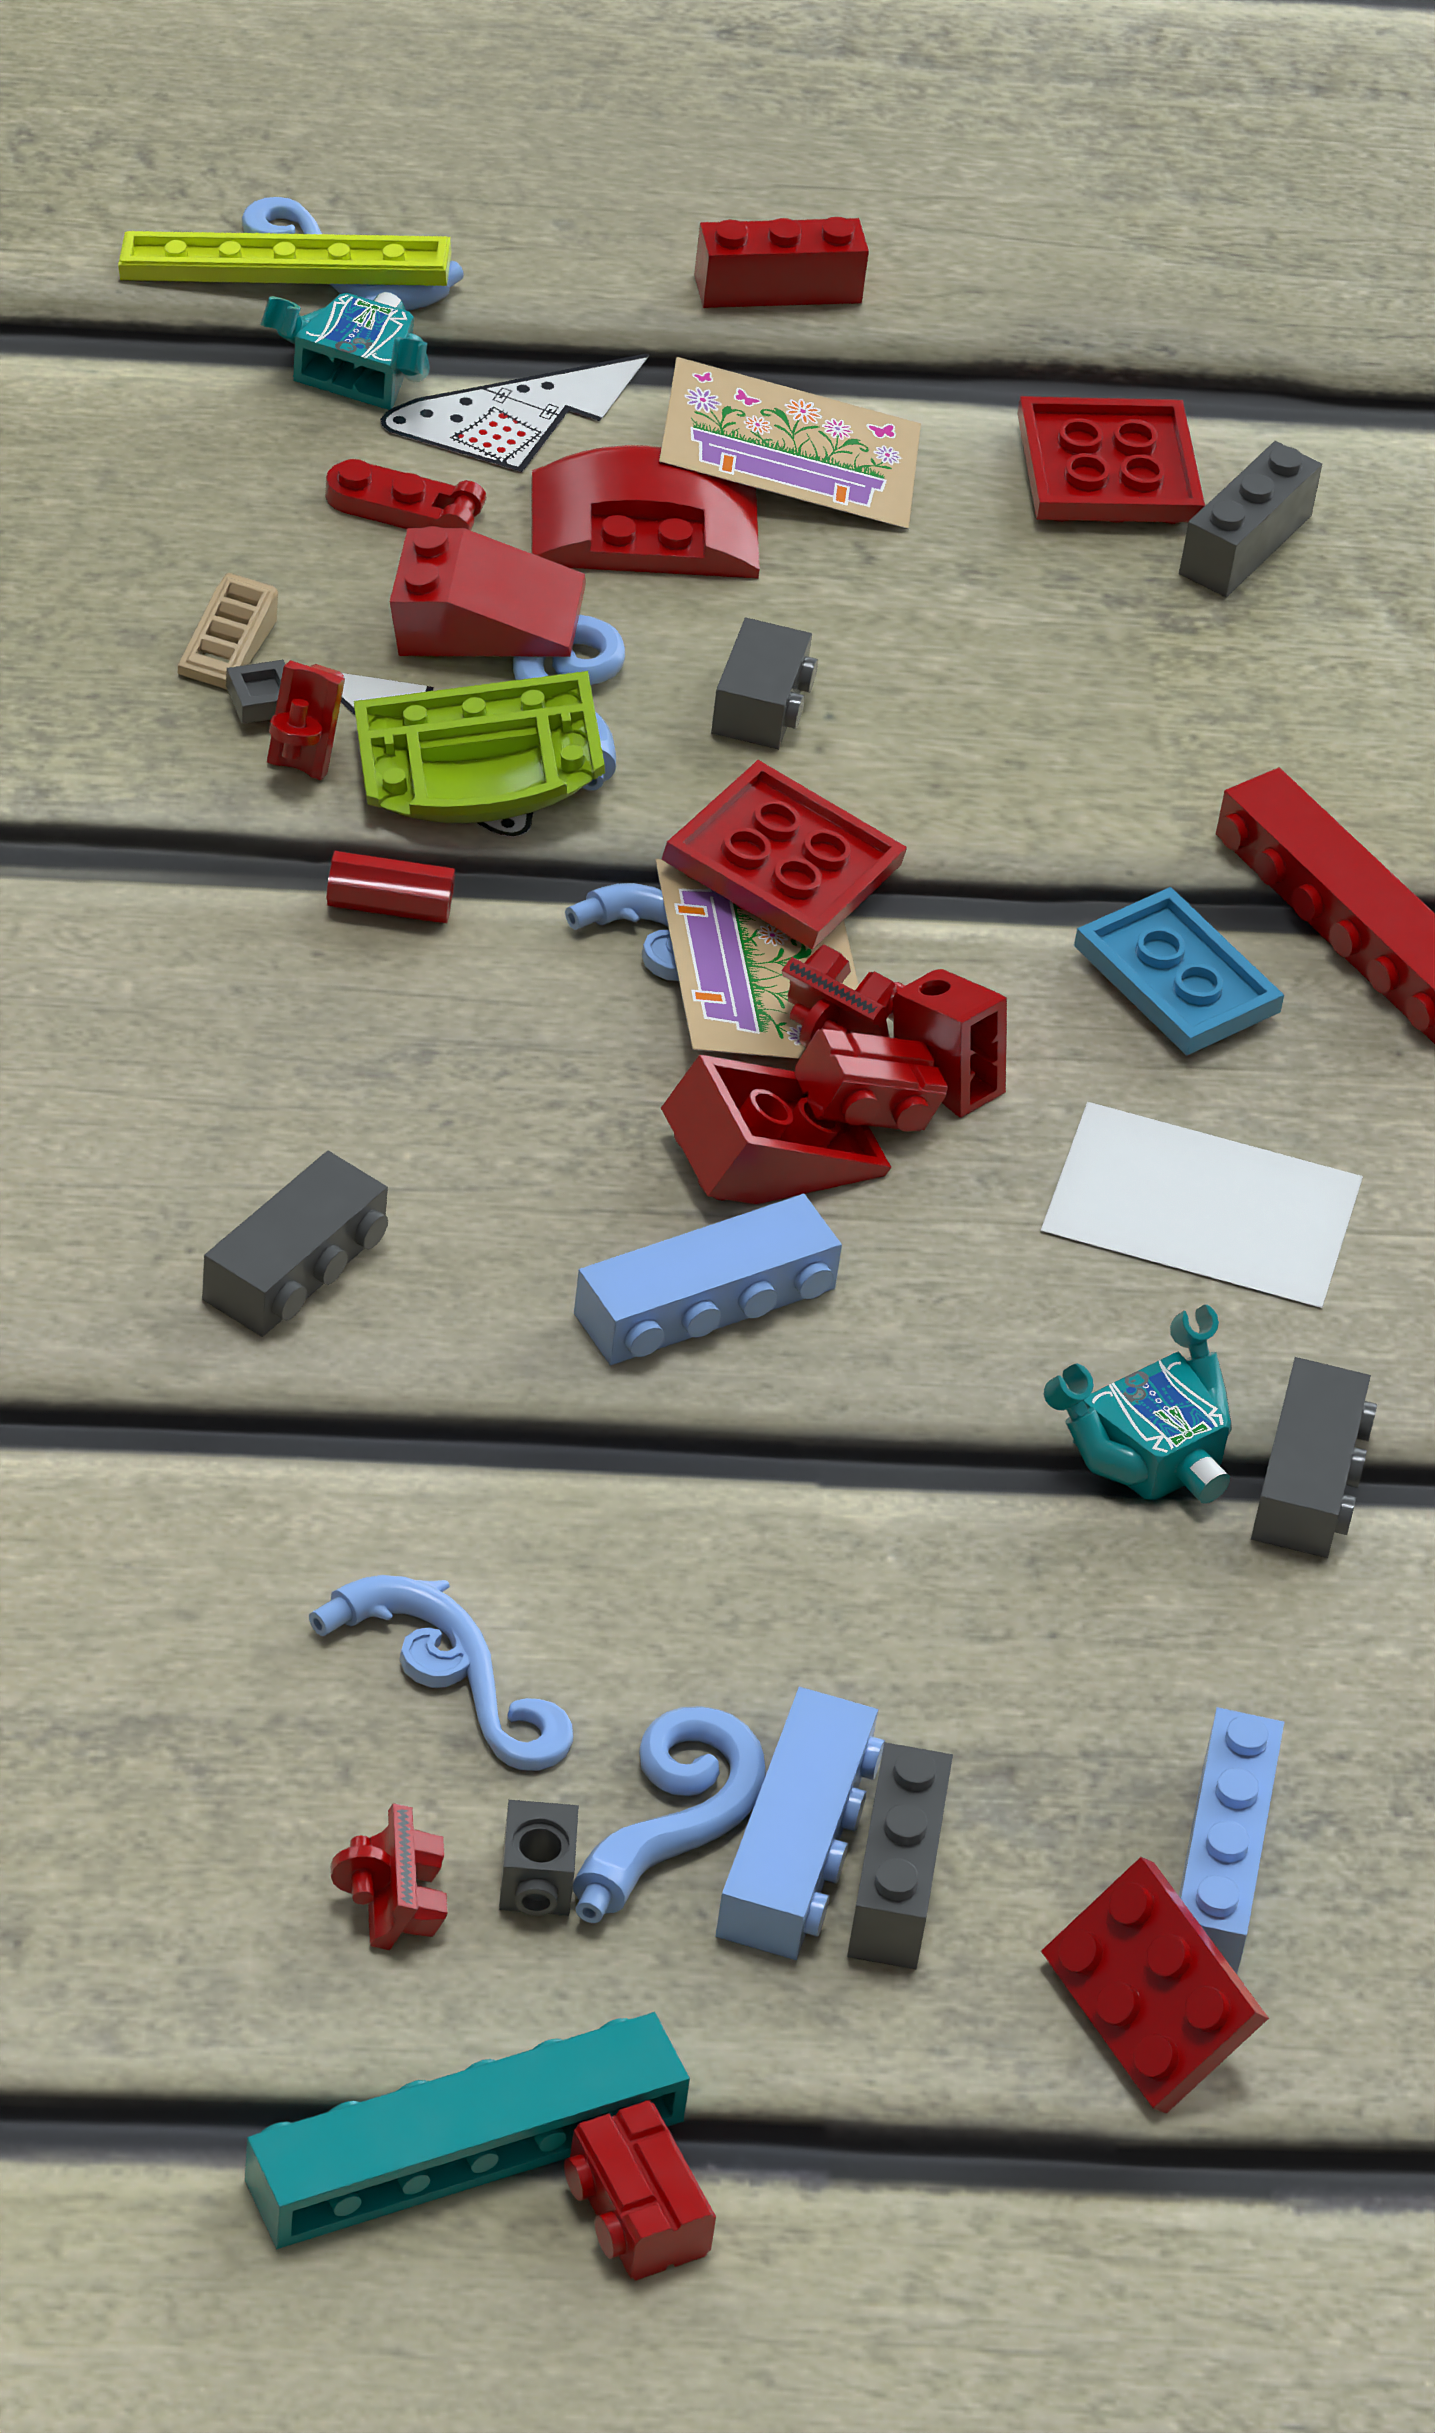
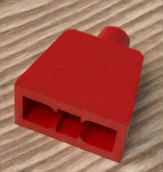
[888,969,1007,1118]

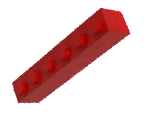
[1216,767,1435,1044]

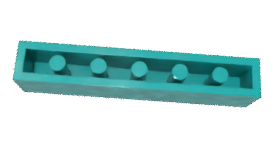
[244,2012,690,2250]

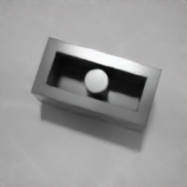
[711,617,818,750]

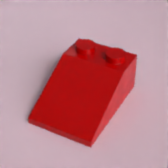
[389,526,586,657]
[661,1054,892,1204]

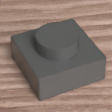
[226,659,285,724]

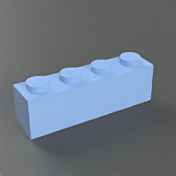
[574,1194,842,1366]
[715,1687,885,1960]
[1179,1707,1284,1974]

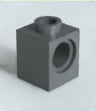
[499,1799,579,1916]

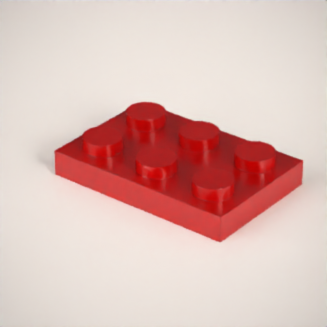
[1041,1857,1269,2114]

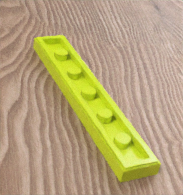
[118,231,452,286]

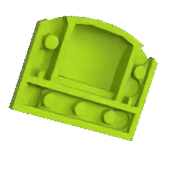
[354,671,605,823]

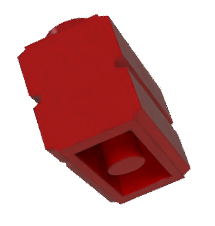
[794,1029,948,1132]
[564,2100,716,2281]

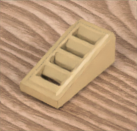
[178,573,278,689]

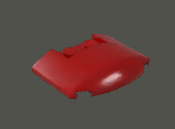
[531,445,760,579]

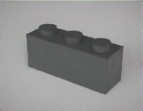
[1179,441,1322,598]
[202,1150,388,1337]
[1250,1357,1377,1558]
[847,1742,953,1970]

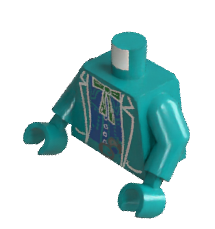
[260,292,430,410]
[1043,1304,1232,1504]

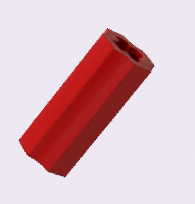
[326,851,455,924]

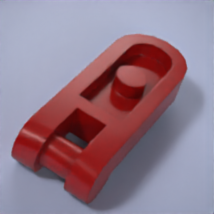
[325,459,487,531]

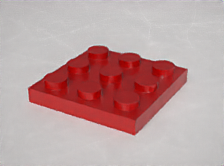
[1017,396,1205,524]
[661,760,907,950]

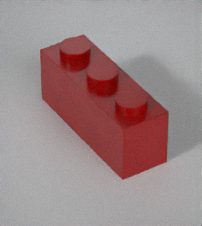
[694,217,869,308]

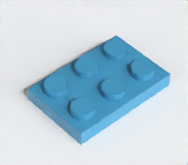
[1074,887,1284,1056]

